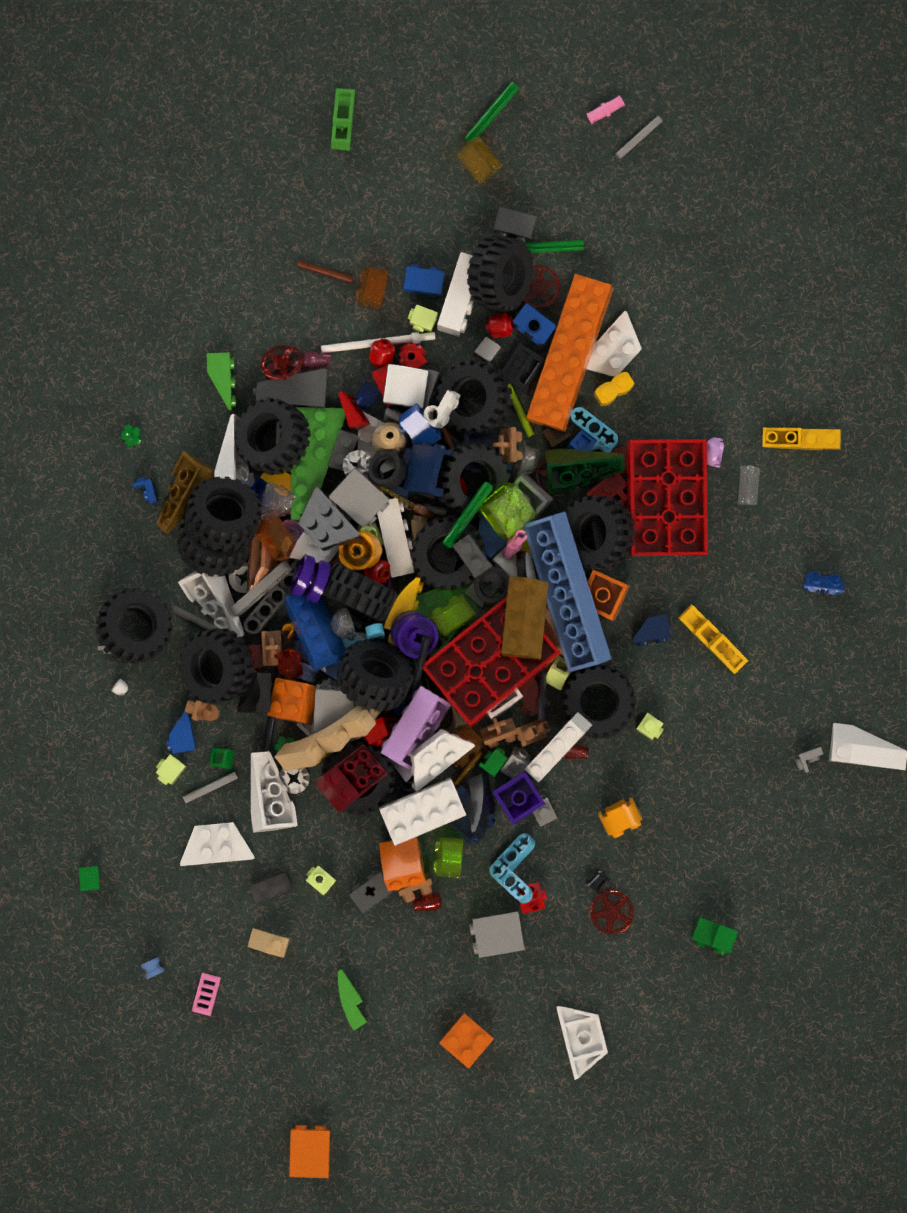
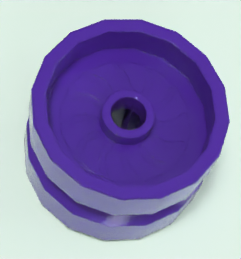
[290,554,331,603]
[390,611,439,658]

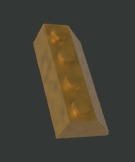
[502,576,549,660]

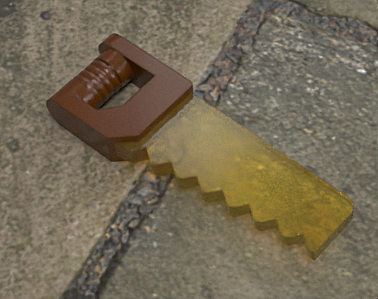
[379,486,434,519]

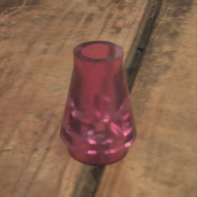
[303,350,332,369]

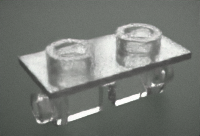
[738,465,760,506]

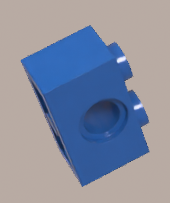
[513,303,557,345]

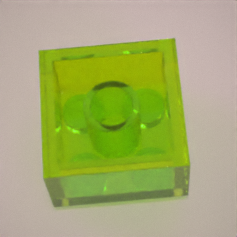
[480,483,537,538]
[430,595,475,640]
[433,837,463,878]

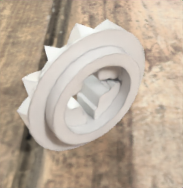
[342,450,372,477]
[229,563,248,593]
[279,768,309,794]

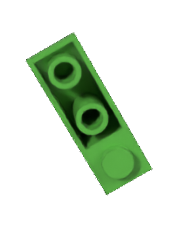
[207,352,236,412]

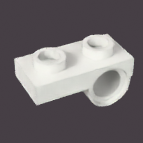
[424,390,461,428]

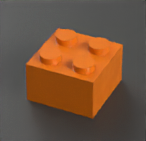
[588,570,630,621]
[267,678,316,725]
[439,1013,494,1069]

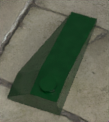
[545,449,624,495]

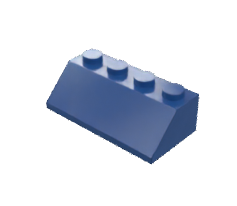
[284,592,346,671]

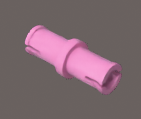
[586,95,625,124]
[502,530,527,559]

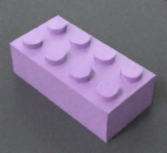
[381,686,451,770]

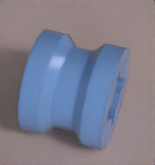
[297,663,320,684]
[141,957,165,979]

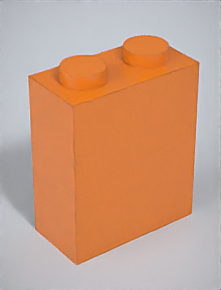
[379,836,426,891]
[289,1125,330,1178]

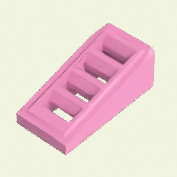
[192,973,221,1016]

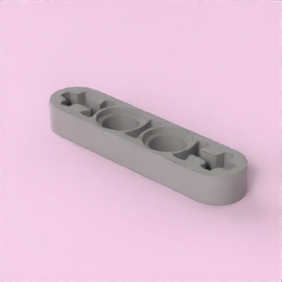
[230,561,292,617]

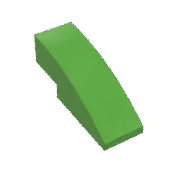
[331,88,355,151]
[338,969,367,1030]

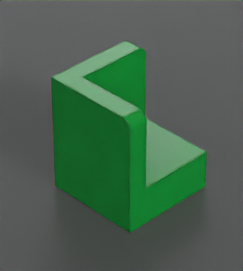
[79,866,100,891]

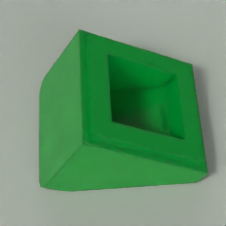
[209,747,235,770]

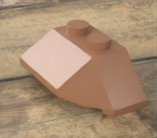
[247,520,278,593]

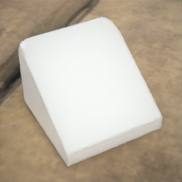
[474,337,501,363]

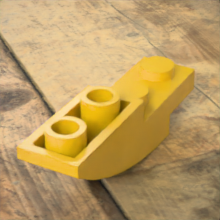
[762,428,841,450]
[384,576,424,647]

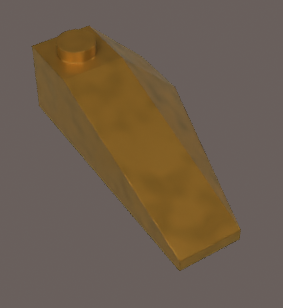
[156,451,215,534]

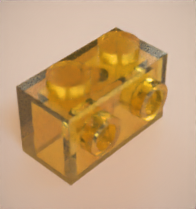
[456,137,503,184]

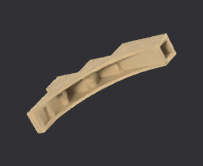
[275,706,381,771]

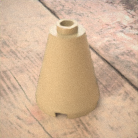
[371,422,410,460]

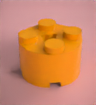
[338,531,383,570]
[598,797,643,838]

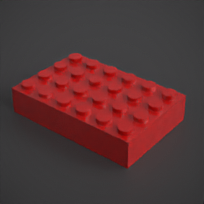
[627,439,708,556]
[423,596,560,728]

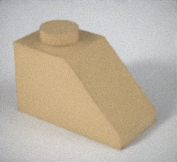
[248,928,290,958]

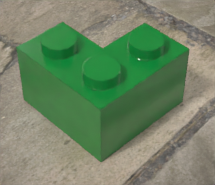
[691,917,738,955]

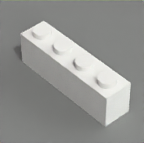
[377,497,414,577]
[524,712,592,783]

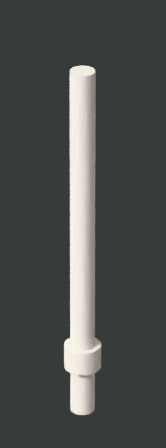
[321,332,435,353]

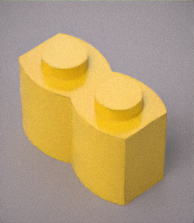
[594,372,634,406]

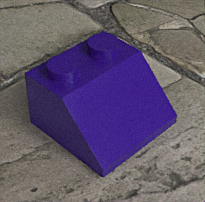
[492,771,545,825]

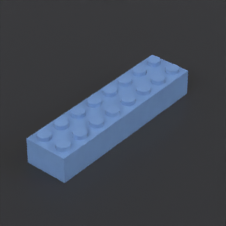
[523,512,611,672]

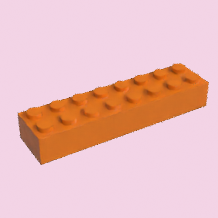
[526,274,613,433]

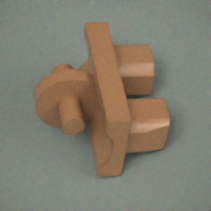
[493,427,523,463]
[261,630,282,666]
[185,700,220,721]
[479,717,518,749]
[515,720,551,747]
[398,872,432,903]

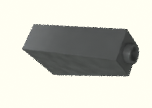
[253,368,328,408]

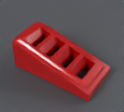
[338,391,370,430]

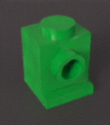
[479,746,508,777]

